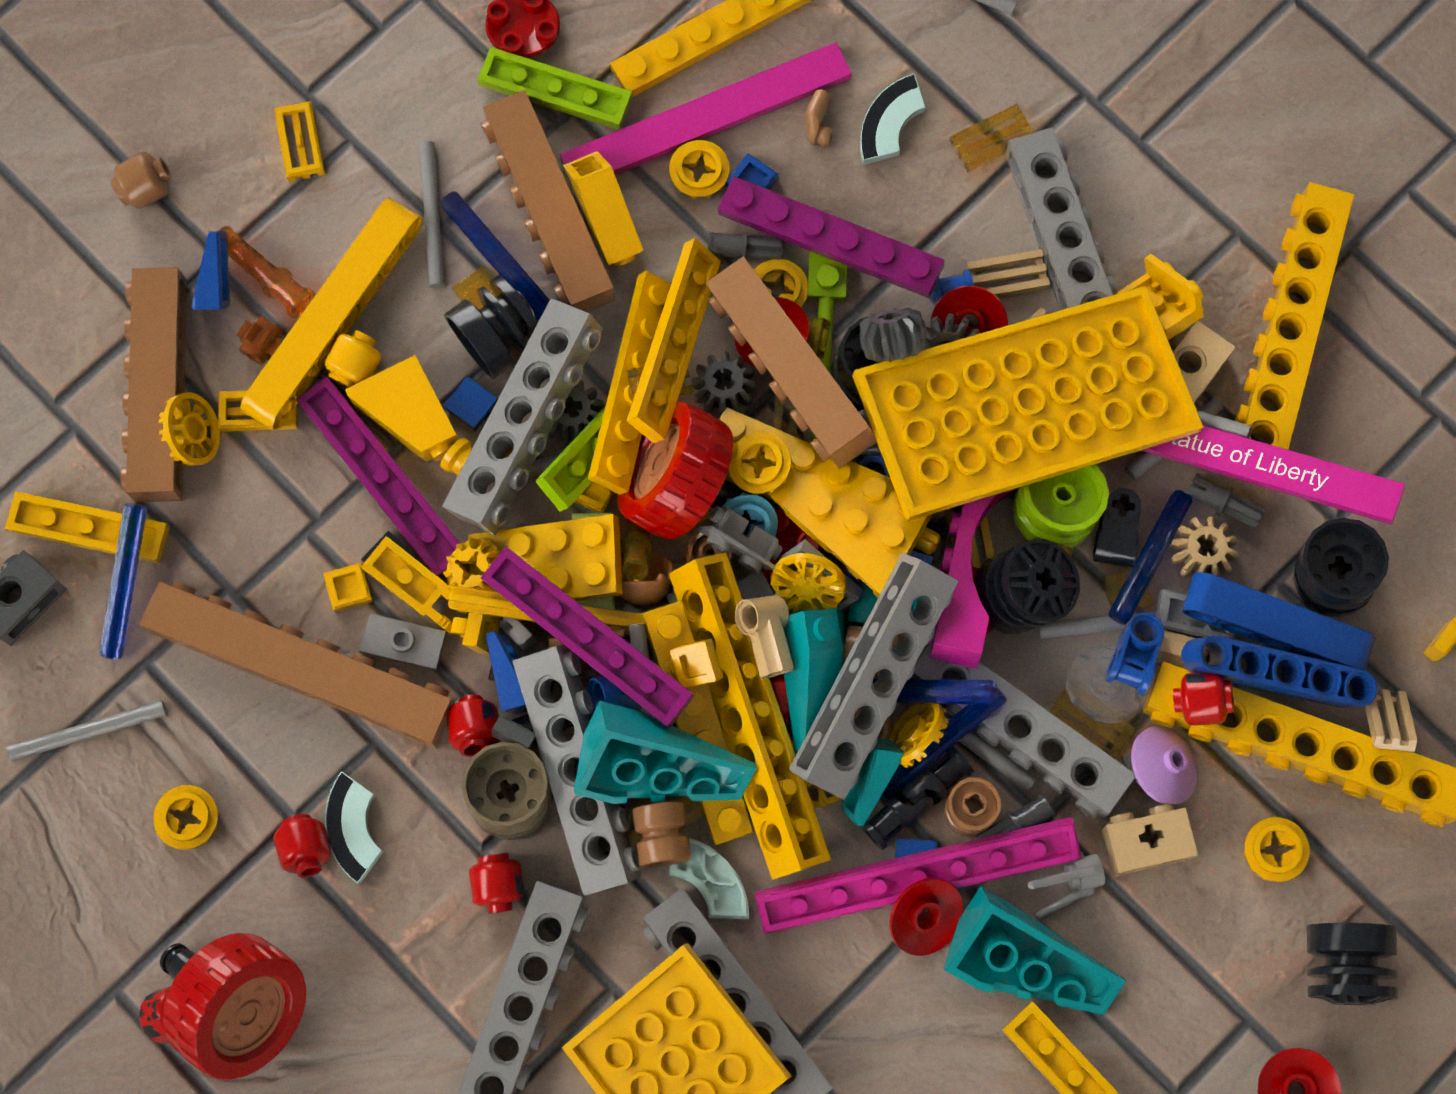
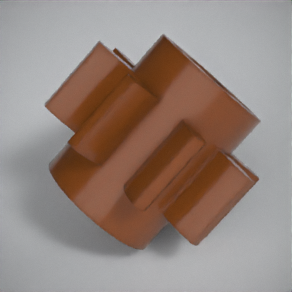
[236,317,284,365]

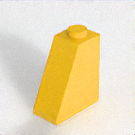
[562,151,644,266]
[345,355,459,462]

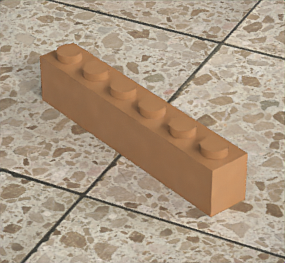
[481,90,616,312]
[705,256,877,469]
[120,267,187,502]

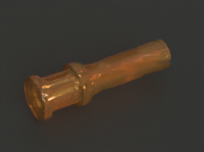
[220,226,315,318]

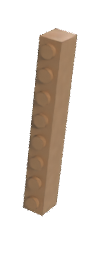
[139,580,454,749]

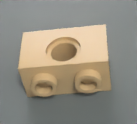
[1170,321,1235,404]

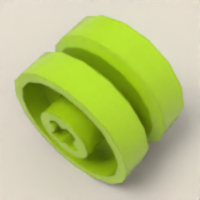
[1012,464,1109,550]

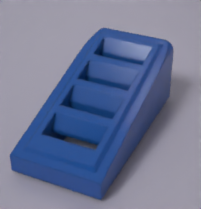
[192,230,230,310]
[486,631,527,714]

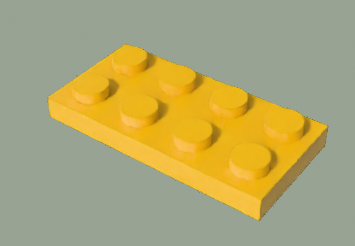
[468,514,623,601]

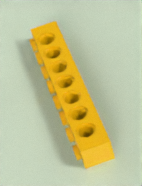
[1227,182,1354,481]
[668,552,831,880]
[1141,661,1456,827]

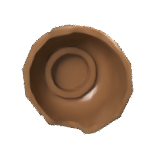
[619,554,673,606]

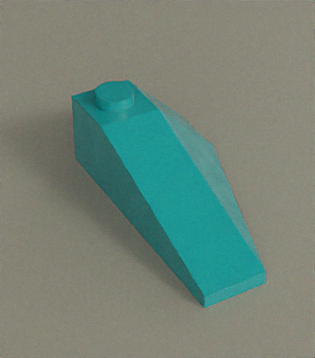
[784,608,847,756]
[574,701,757,804]
[944,886,1126,1015]

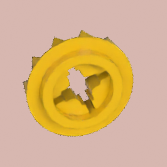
[669,140,730,199]
[754,259,808,307]
[729,432,792,495]
[443,538,500,592]
[153,785,219,850]
[1243,817,1310,883]

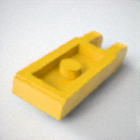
[361,536,467,634]

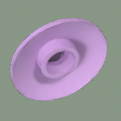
[1131,726,1198,805]

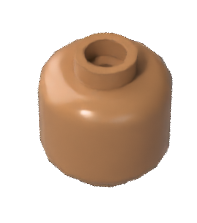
[111,152,172,209]

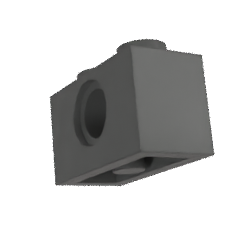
[0,550,67,646]

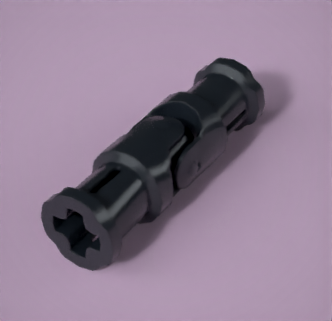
[861,746,974,850]

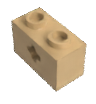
[1101,804,1198,877]

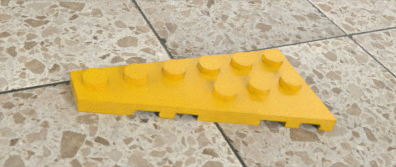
[719,407,932,598]

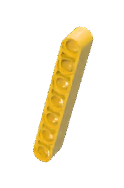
[240,197,423,431]

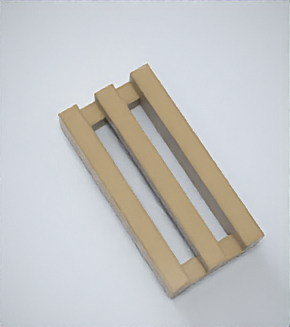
[966,249,1050,298]
[1365,689,1418,752]

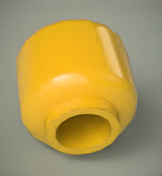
[324,330,382,388]

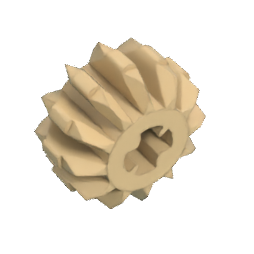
[1170,516,1239,577]

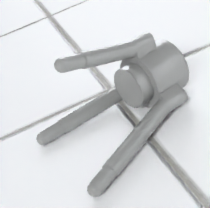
[1028,851,1105,919]

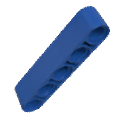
[1182,572,1375,671]
[1181,636,1377,708]

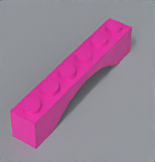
[928,489,1014,669]

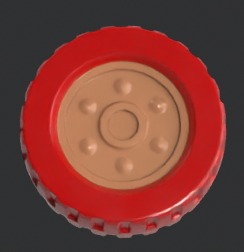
[617,402,757,539]
[160,933,306,1080]

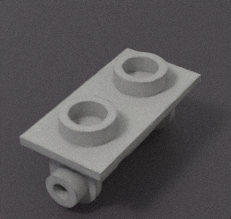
[697,506,782,573]

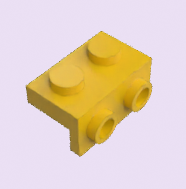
[1117,254,1204,340]

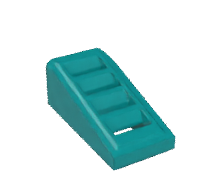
[841,738,904,826]

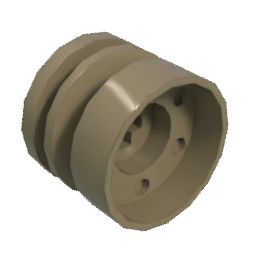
[462,742,553,840]

